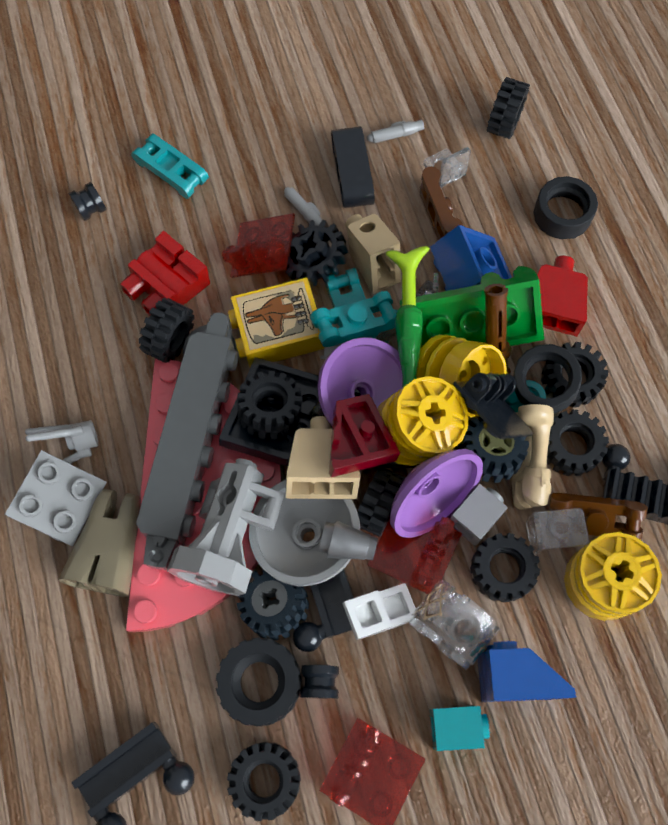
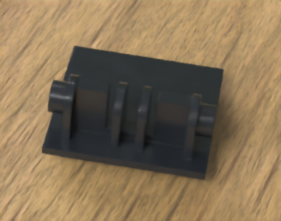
[453,373,534,439]

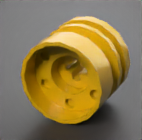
[416,334,507,417]
[377,376,469,466]
[564,532,662,621]

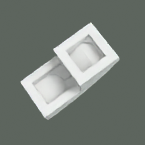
[342,583,419,640]

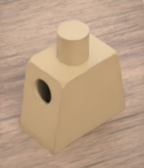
[345,214,401,294]
[286,416,360,499]

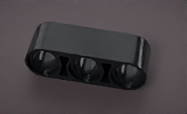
[331,126,375,208]

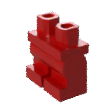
[120,230,211,316]

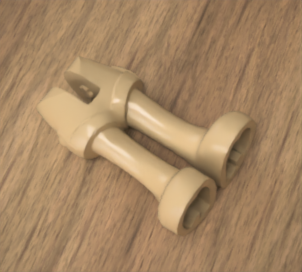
[511,404,554,510]

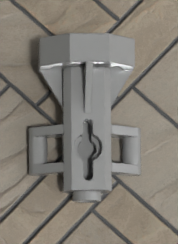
[167,458,285,596]

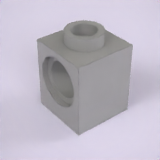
[448,484,508,546]

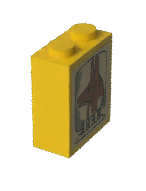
[228,278,325,368]

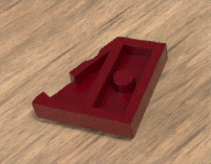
[329,394,400,478]

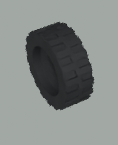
[216,637,302,727]

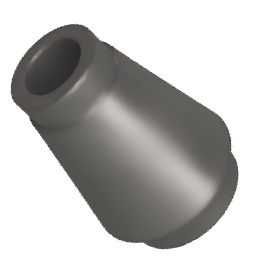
[319,520,378,561]

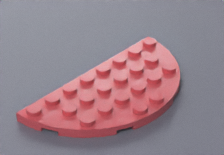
[126,359,282,632]

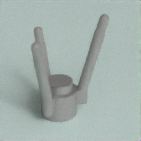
[25,420,99,464]

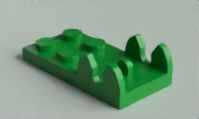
[400,266,544,348]

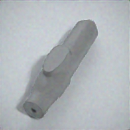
[367,120,424,144]
[284,187,322,226]

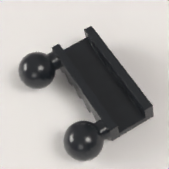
[602,444,668,525]
[293,569,354,652]
[71,722,195,825]

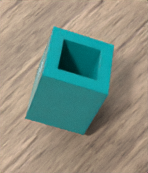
[429,706,490,751]

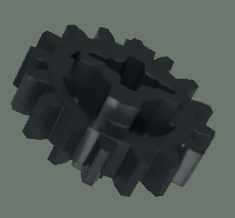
[278,220,349,287]

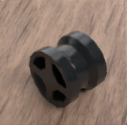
[68,182,107,221]
[300,665,339,699]

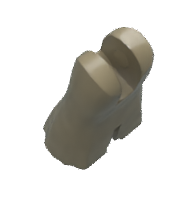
[58,489,141,597]

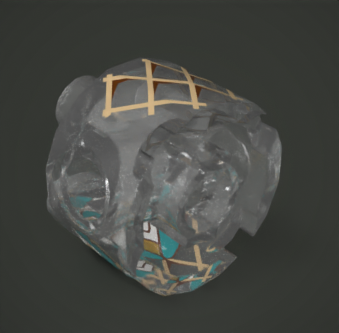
[408,579,500,670]

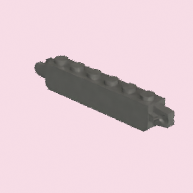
[136,312,238,570]

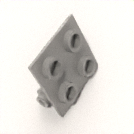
[5,450,107,546]

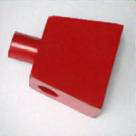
[537,255,588,337]

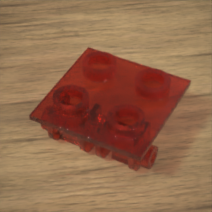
[222,213,295,278]
[368,517,462,598]
[319,718,426,825]

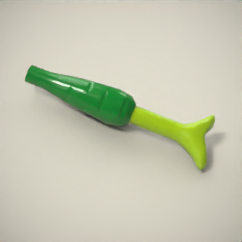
[386,246,430,388]

